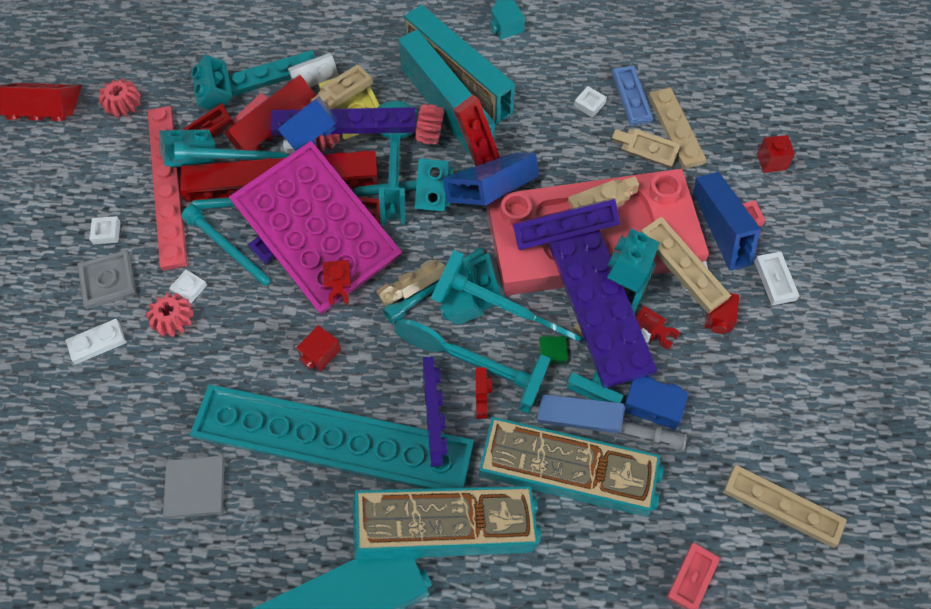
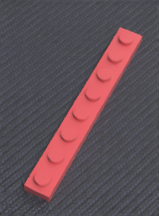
[148,106,188,271]

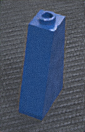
[443,152,539,205]
[693,172,761,271]

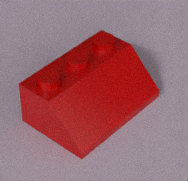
[0,83,82,121]

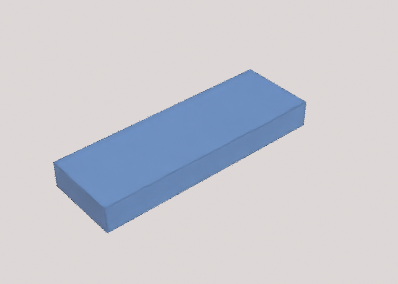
[612,65,654,126]
[537,394,625,434]

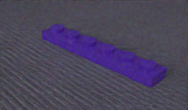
[270,107,416,136]

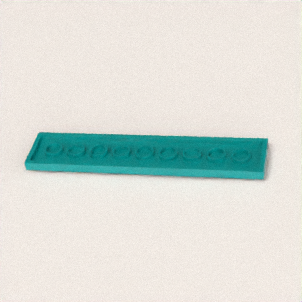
[190,384,474,489]

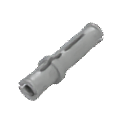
[600,421,687,452]

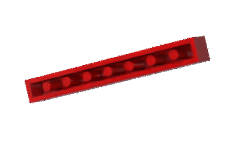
[180,150,379,203]

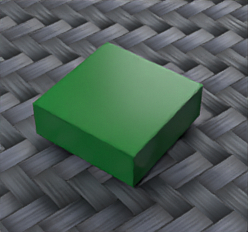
[539,336,568,364]

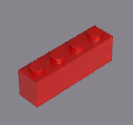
[223,75,316,151]

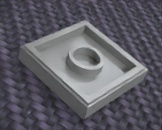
[77,250,137,309]
[163,456,225,519]

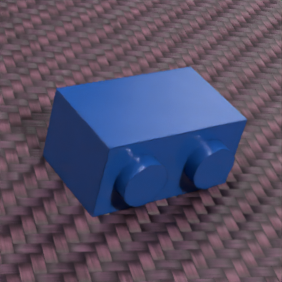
[278,96,337,151]
[624,375,689,430]

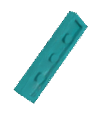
[228,50,315,96]

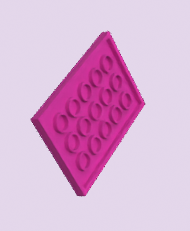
[229,141,402,315]

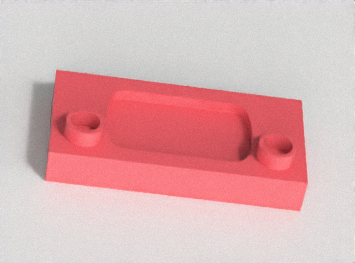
[487,169,709,296]

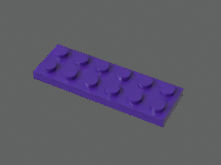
[549,230,657,389]

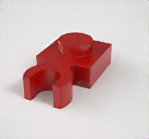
[322,260,351,307]
[636,306,680,350]
[475,367,492,419]

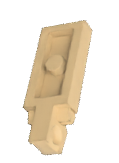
[311,64,373,109]
[612,128,681,168]
[568,176,640,209]
[376,259,445,306]

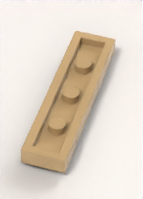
[648,87,706,169]
[641,216,731,314]
[722,465,847,548]

